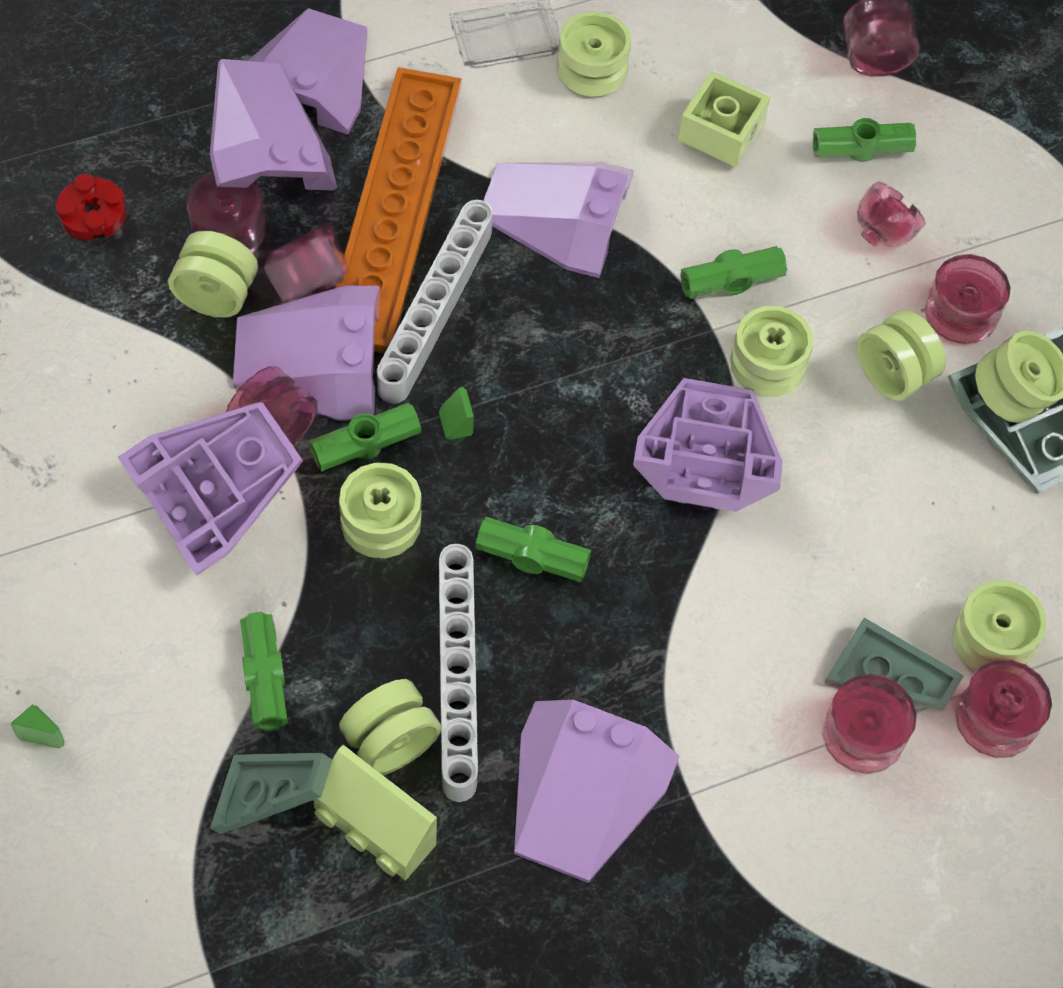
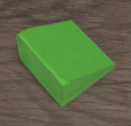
[439,387,474,440]
[11,704,65,748]

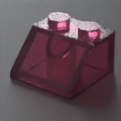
[264,222,348,304]

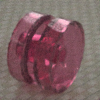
[842,0,920,77]
[187,172,266,252]
[924,254,1011,344]
[225,366,318,447]
[955,660,1052,758]
[822,674,917,774]

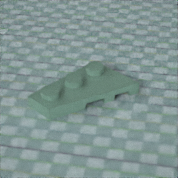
[825,617,964,711]
[210,753,332,834]

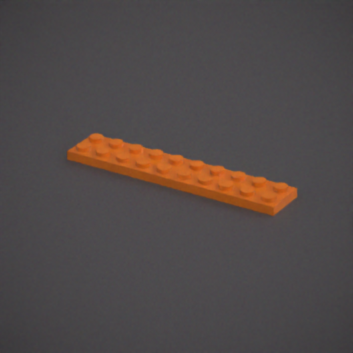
[335,67,462,354]

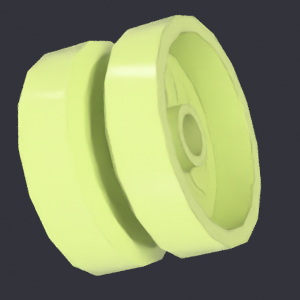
[557,11,632,97]
[168,231,258,317]
[730,306,814,397]
[856,309,946,401]
[975,330,1063,423]
[339,463,421,558]
[952,581,1047,677]
[339,679,441,775]

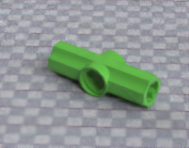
[813,118,916,162]
[680,246,787,299]
[309,403,421,472]
[476,517,591,582]
[240,612,288,731]

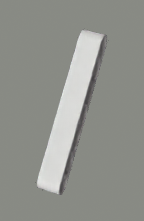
[377,200,493,404]
[439,544,478,802]

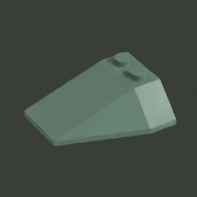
[947,327,1063,493]

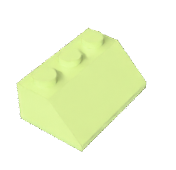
[314,745,437,880]

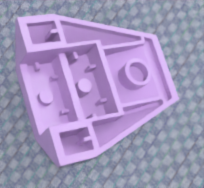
[248,9,367,134]
[210,59,337,190]
[484,162,634,278]
[233,286,380,421]
[633,378,782,512]
[118,402,303,576]
[514,700,679,883]

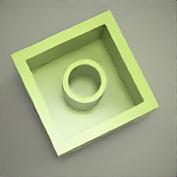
[678,71,770,167]

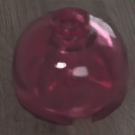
[857,182,926,247]

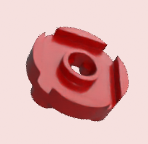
[56,174,127,240]

